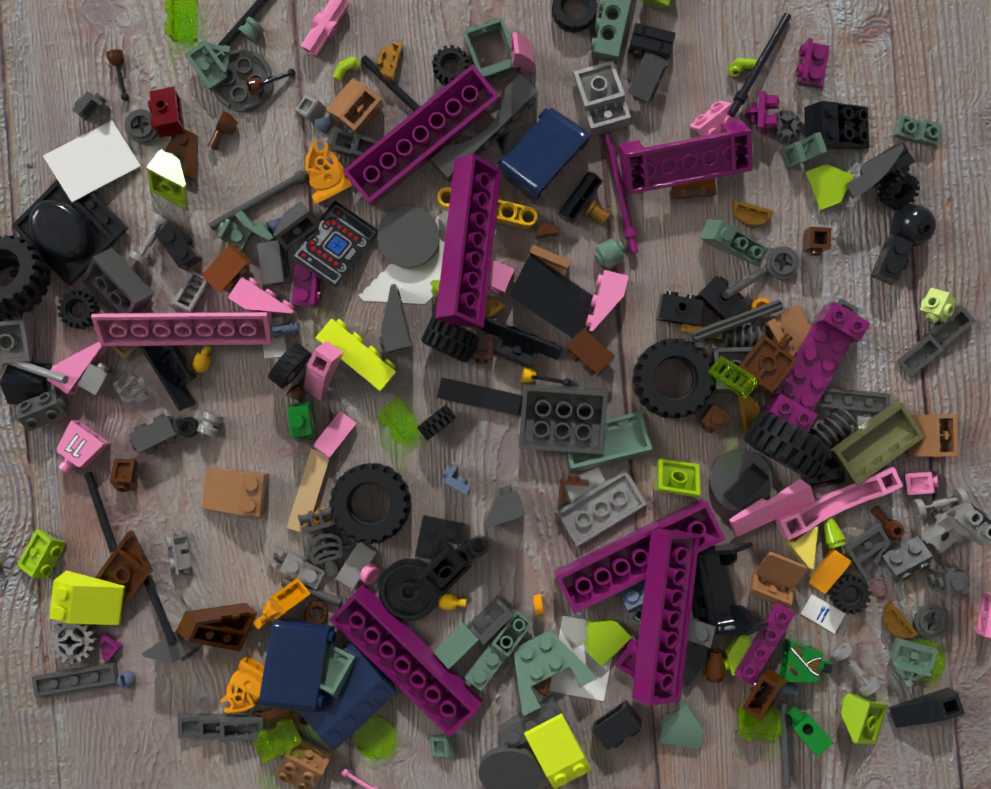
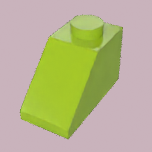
[723,635,751,676]

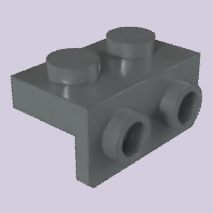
[881,536,933,582]

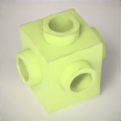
[920,288,957,323]

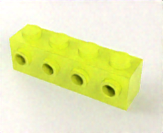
[315,318,398,391]

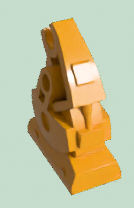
[305,140,353,205]
[253,578,311,630]
[220,655,264,713]

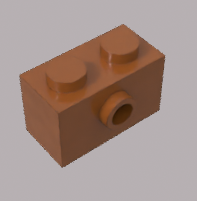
[201,244,252,293]

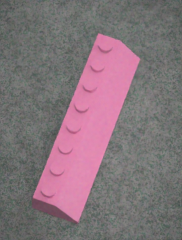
[91,312,273,346]

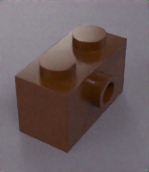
[567,328,615,377]
[742,669,788,721]

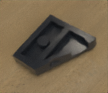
[683,641,714,686]

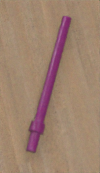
[603,132,639,254]

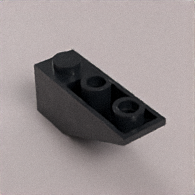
[889,687,965,728]

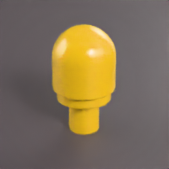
[192,345,212,373]
[437,593,467,611]

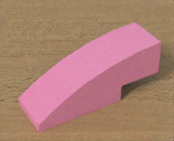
[510,32,536,73]

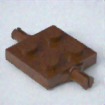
[737,334,798,394]

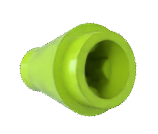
[822,517,846,549]

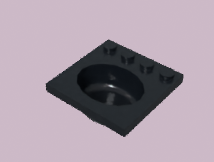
[11,180,129,286]

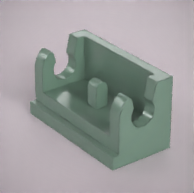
[433,623,480,669]

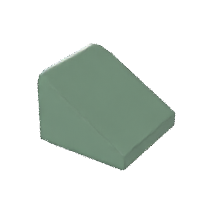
[430,733,458,758]

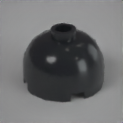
[891,204,936,246]

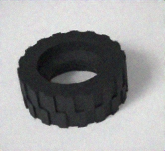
[552,0,598,33]
[268,343,311,389]

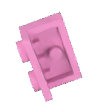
[690,101,740,137]

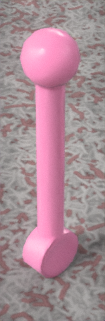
[341,769,379,789]

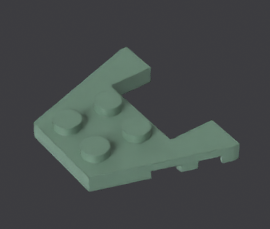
[513,630,597,717]

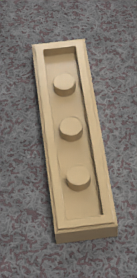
[287,448,331,534]

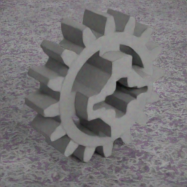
[49,622,98,664]

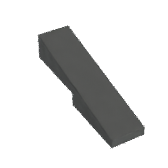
[897,305,976,377]

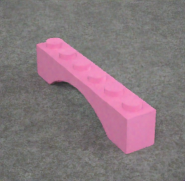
[774,466,903,540]

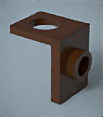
[558,476,589,505]

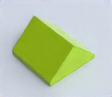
[653,458,700,498]

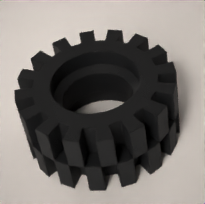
[432,45,470,86]
[877,169,920,211]
[57,290,100,329]
[417,405,457,441]
[829,574,871,614]

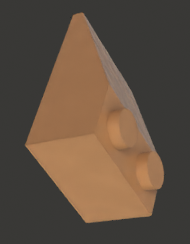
[202,467,269,517]

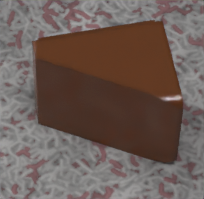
[535,221,560,239]

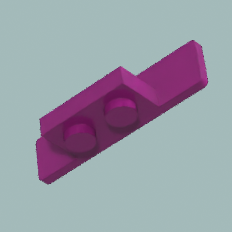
[734,602,795,685]

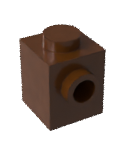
[803,227,832,256]
[698,404,731,434]

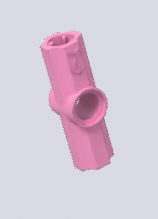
[301,0,349,57]

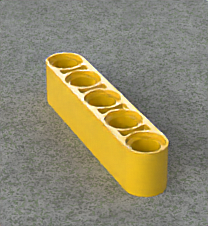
[438,188,538,230]

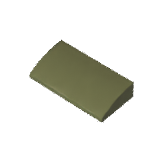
[831,402,925,486]

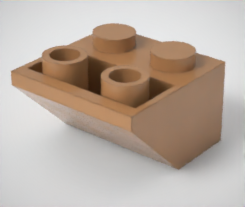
[326,78,384,134]
[907,414,958,457]

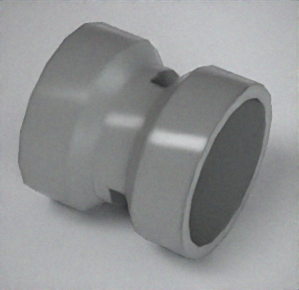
[197,411,224,437]

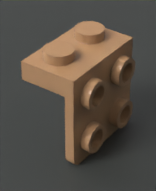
[749,552,807,609]

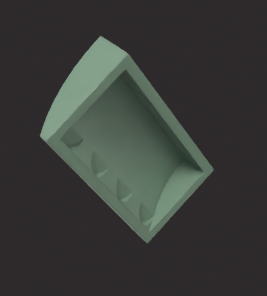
[566,411,652,474]
[262,644,356,699]

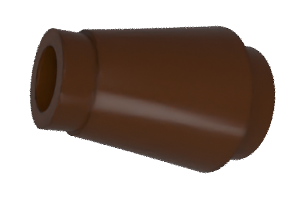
[704,649,725,683]

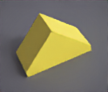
[786,526,818,569]

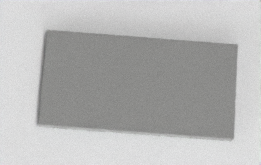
[555,469,647,547]

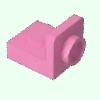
[905,470,939,495]

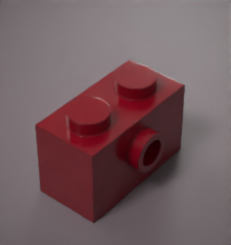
[148,86,185,138]

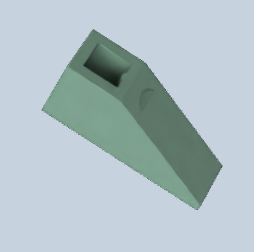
[699,219,767,266]

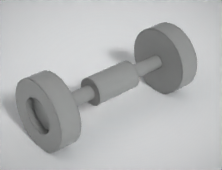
[129,212,170,266]
[911,488,969,520]
[832,643,881,696]

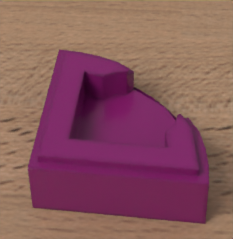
[100,633,123,663]

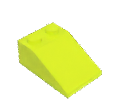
[49,570,125,625]
[524,713,592,789]

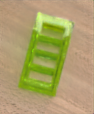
[708,356,757,399]

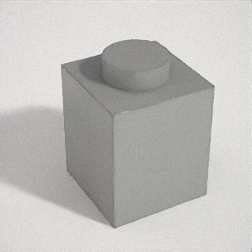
[78,362,115,396]

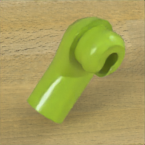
[332,56,361,82]
[728,58,757,78]

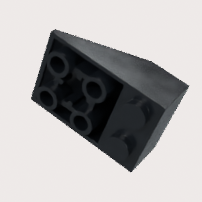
[804,101,870,150]

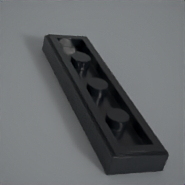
[437,377,522,415]

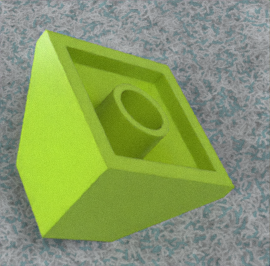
[146,150,188,210]
[841,693,888,745]

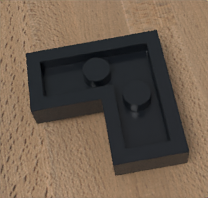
[415,515,464,560]

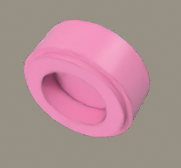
[360,563,380,585]

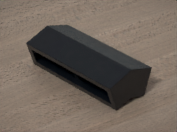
[558,171,603,223]

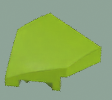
[806,164,854,211]
[584,618,632,666]

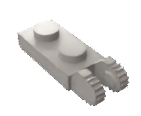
[266,546,326,590]

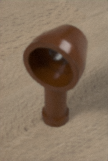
[207,111,238,151]
[870,505,905,540]

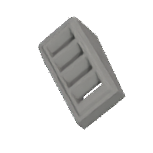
[171,269,209,313]

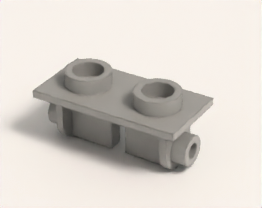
[165,531,192,575]

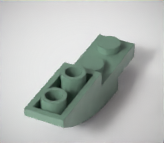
[464,610,533,691]

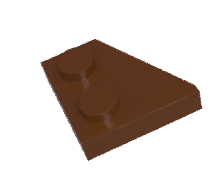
[164,129,198,181]

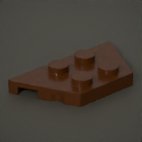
[95,530,153,604]

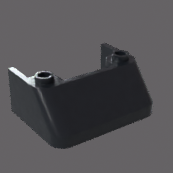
[692,543,769,635]

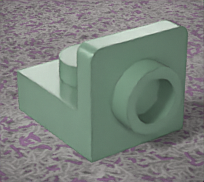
[217,219,253,251]

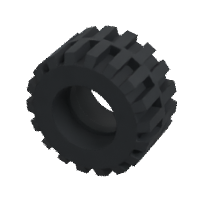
[421,317,479,362]

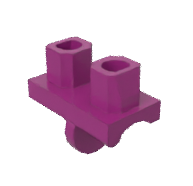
[745,91,779,134]

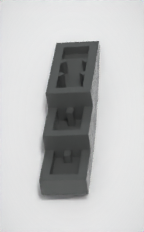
[178,714,263,742]

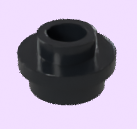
[179,417,199,438]

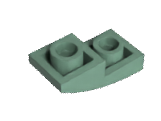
[893,115,943,146]

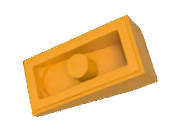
[807,549,852,594]

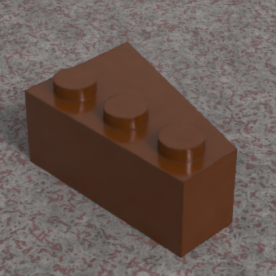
[176,603,257,651]

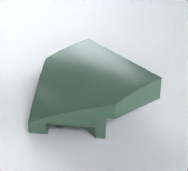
[184,41,231,91]
[890,638,939,688]
[658,702,704,749]

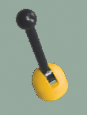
[521,366,571,386]

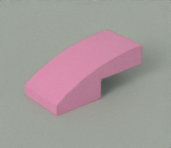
[313,411,357,459]

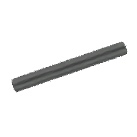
[690,300,783,343]

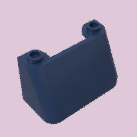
[497,108,591,204]
[259,617,336,712]

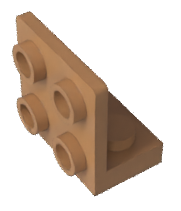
[761,305,811,356]
[274,736,332,789]

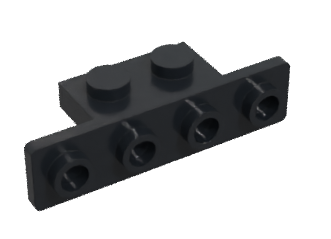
[481,317,563,369]
[140,345,197,411]

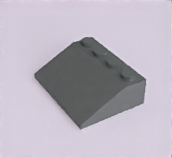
[519,383,608,454]

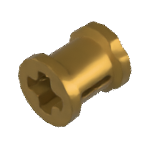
[584,200,612,227]

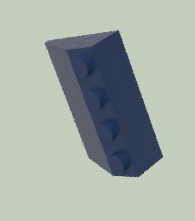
[298,642,396,751]

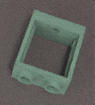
[463,18,519,82]

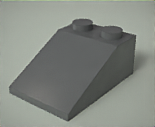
[378,284,413,353]

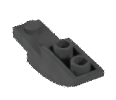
[629,607,718,648]

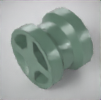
[238,16,265,44]

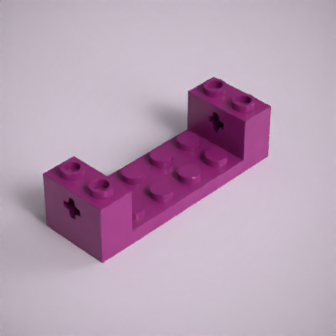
[618,120,753,195]
[763,302,871,433]

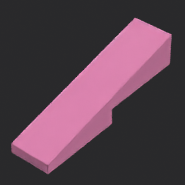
[729,479,815,537]

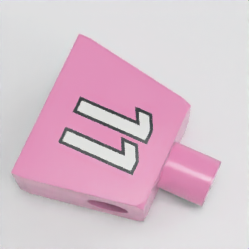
[56,420,110,473]

